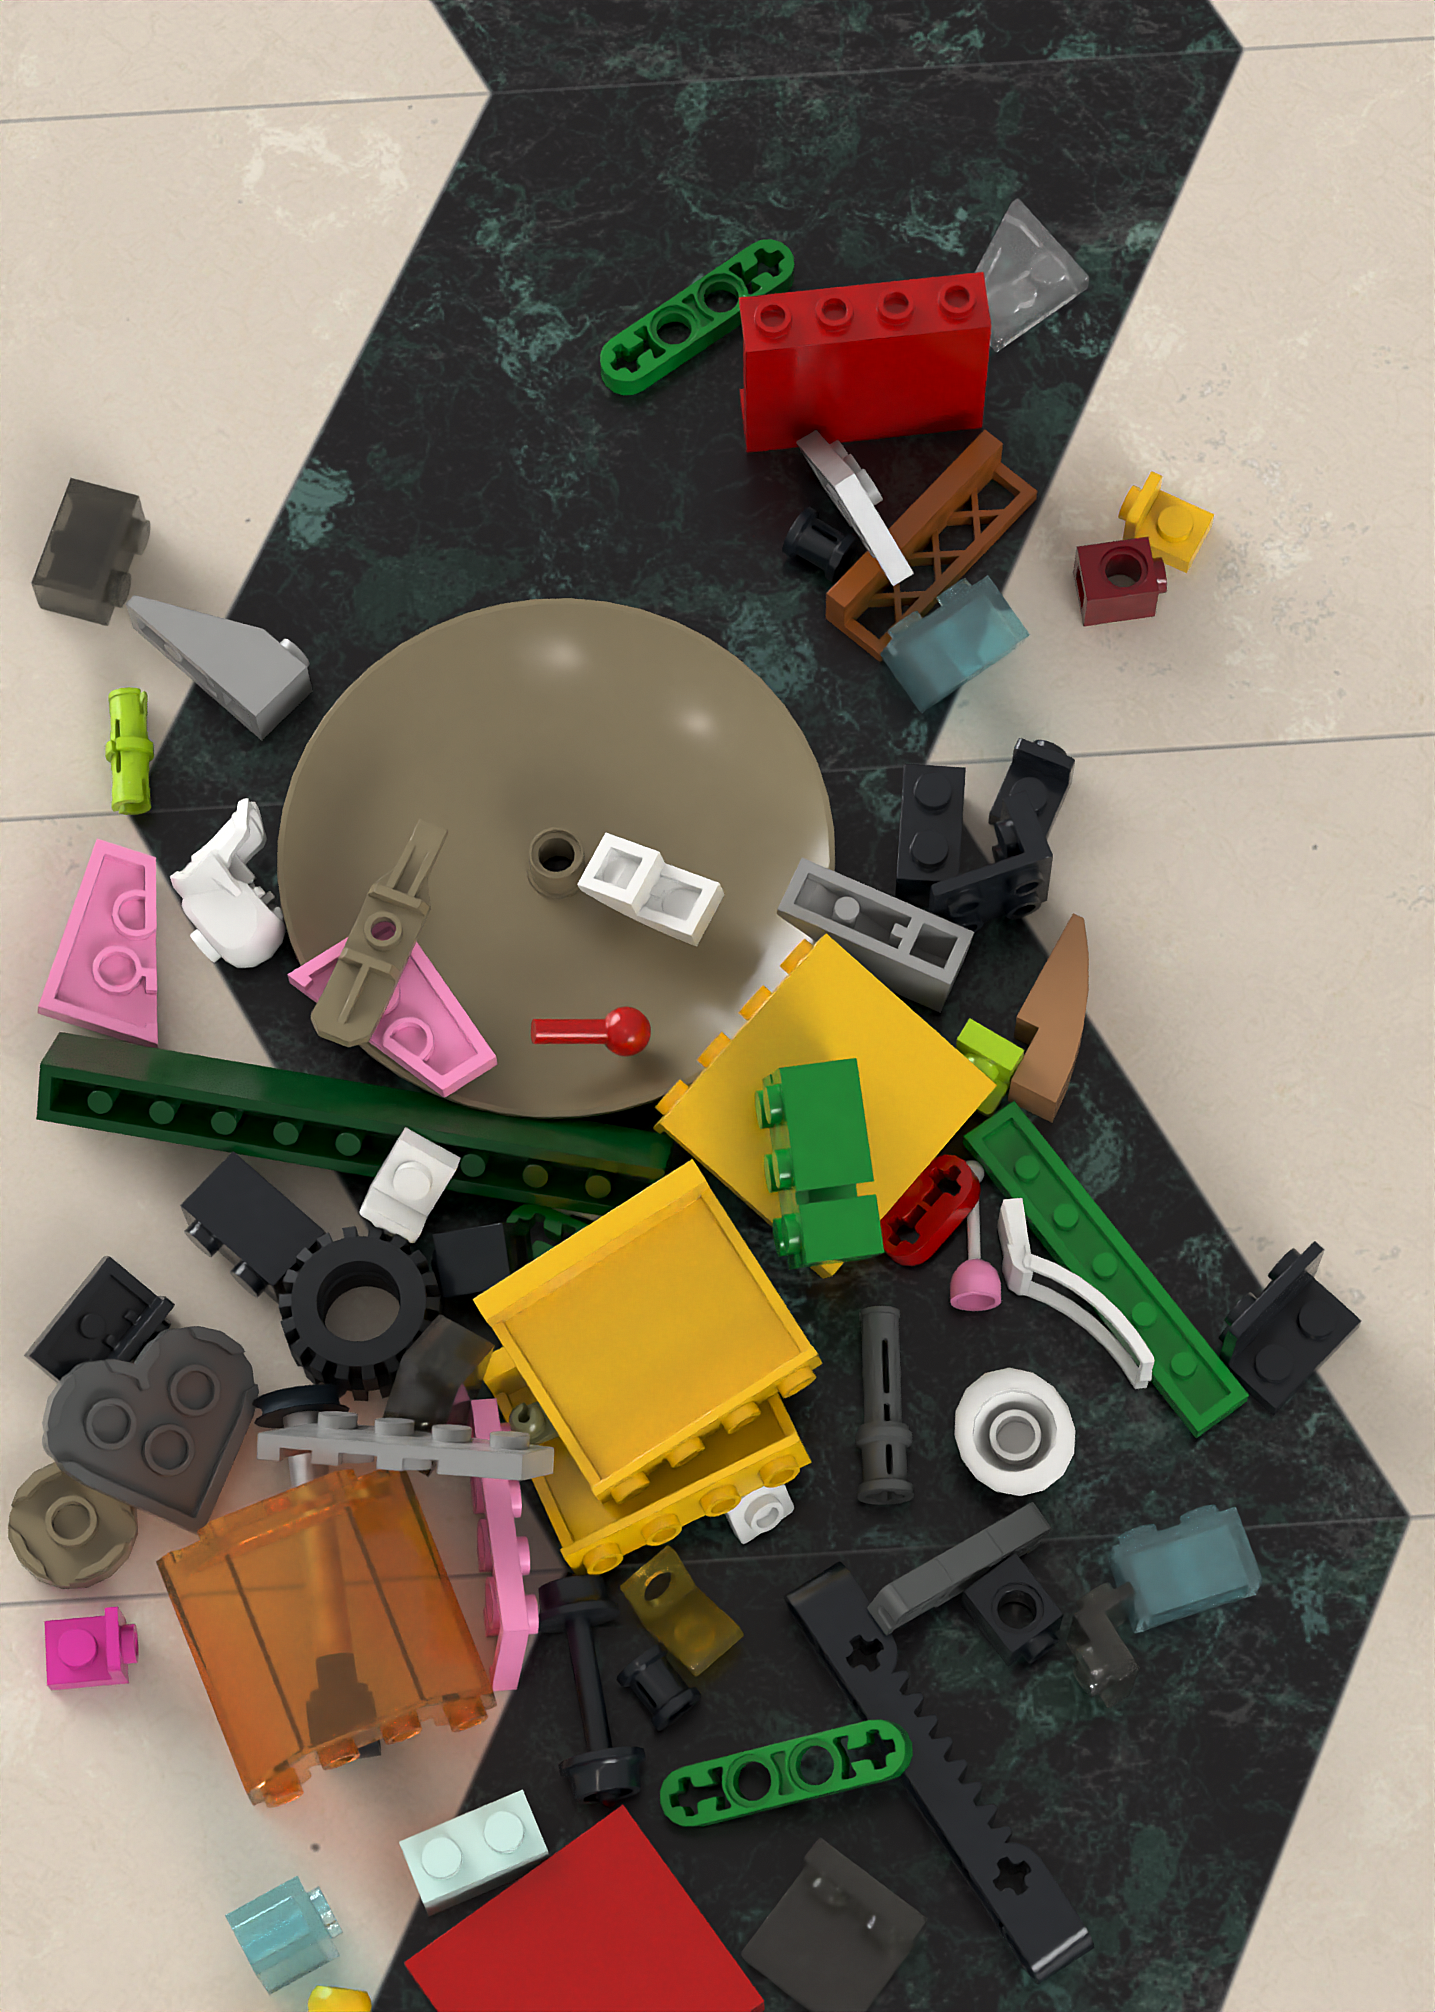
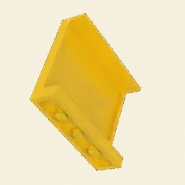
[653,933,997,1279]
[473,1159,823,1505]
[475,1347,812,1575]

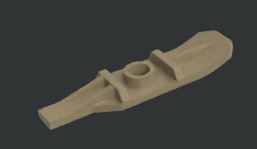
[311,819,448,1047]

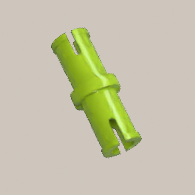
[105,687,154,815]

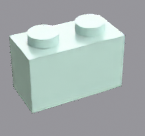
[399,1789,549,1916]

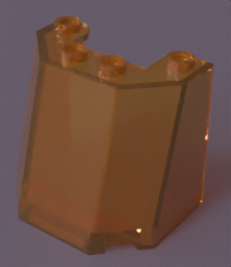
[156,1469,497,1808]

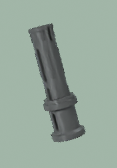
[855,1306,914,1505]

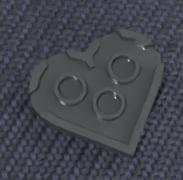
[42,1326,259,1535]

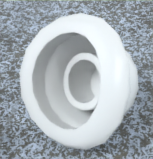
[954,1368,1075,1496]

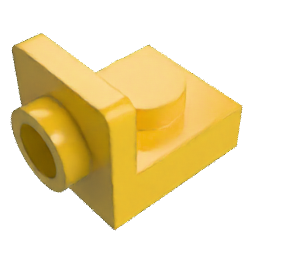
[1118,471,1214,573]

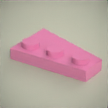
[38,839,158,1048]
[287,922,498,1098]

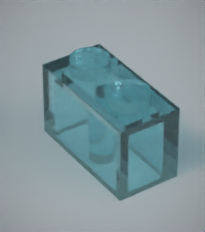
[880,575,1030,713]
[1108,1504,1263,1634]
[225,1876,343,1995]

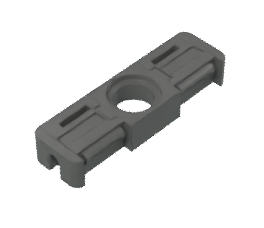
[867,1502,1052,1636]

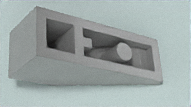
[126,595,312,740]
[776,858,974,1013]

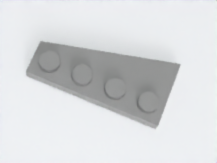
[257,1411,554,1481]

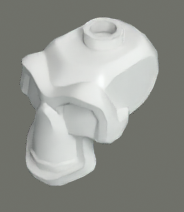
[170,798,287,968]

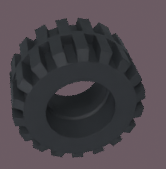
[279,1226,444,1401]

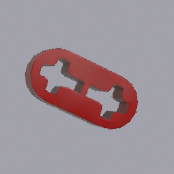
[880,1155,981,1266]

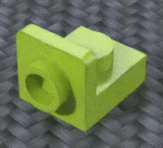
[956,1018,1024,1117]

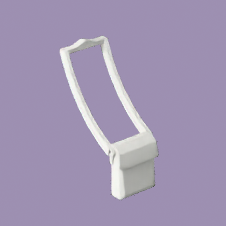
[997,1198,1154,1389]

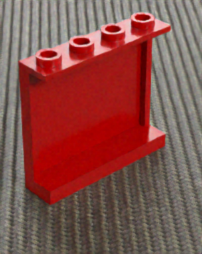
[739,272,992,453]
[404,1805,765,2012]

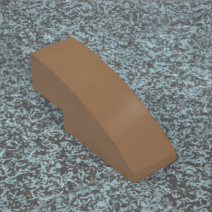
[1008,913,1089,1123]

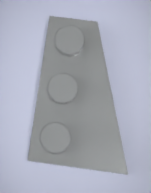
[796,430,914,586]

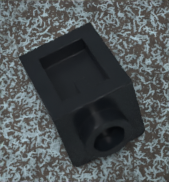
[988,738,1075,839]

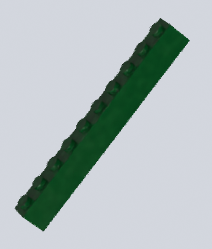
[36,1032,675,1216]

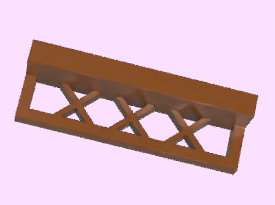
[826,430,1038,662]

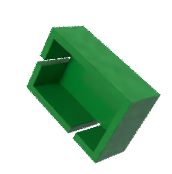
[755,1058,884,1270]

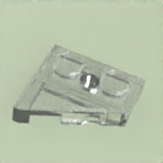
[975,198,1089,352]

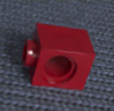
[1073,537,1167,627]

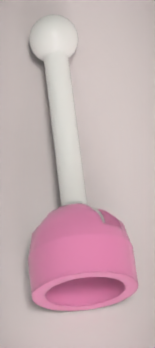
[950,1160,1001,1311]

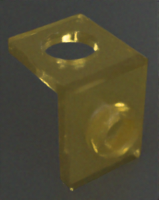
[620,1545,744,1677]

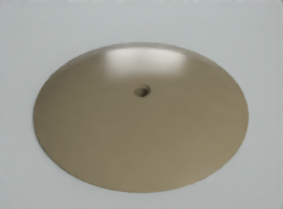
[277,598,835,1119]

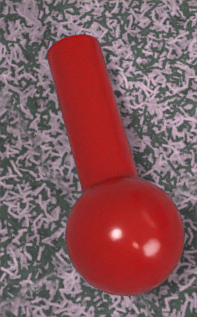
[531,1006,651,1057]

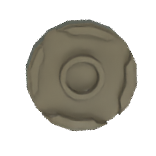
[8,1462,138,1589]

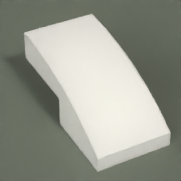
[577,833,725,946]

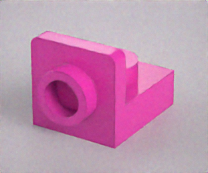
[44,1607,139,1690]

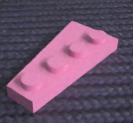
[466,1398,539,1692]

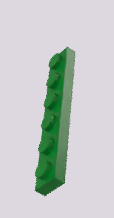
[963,1101,1249,1438]

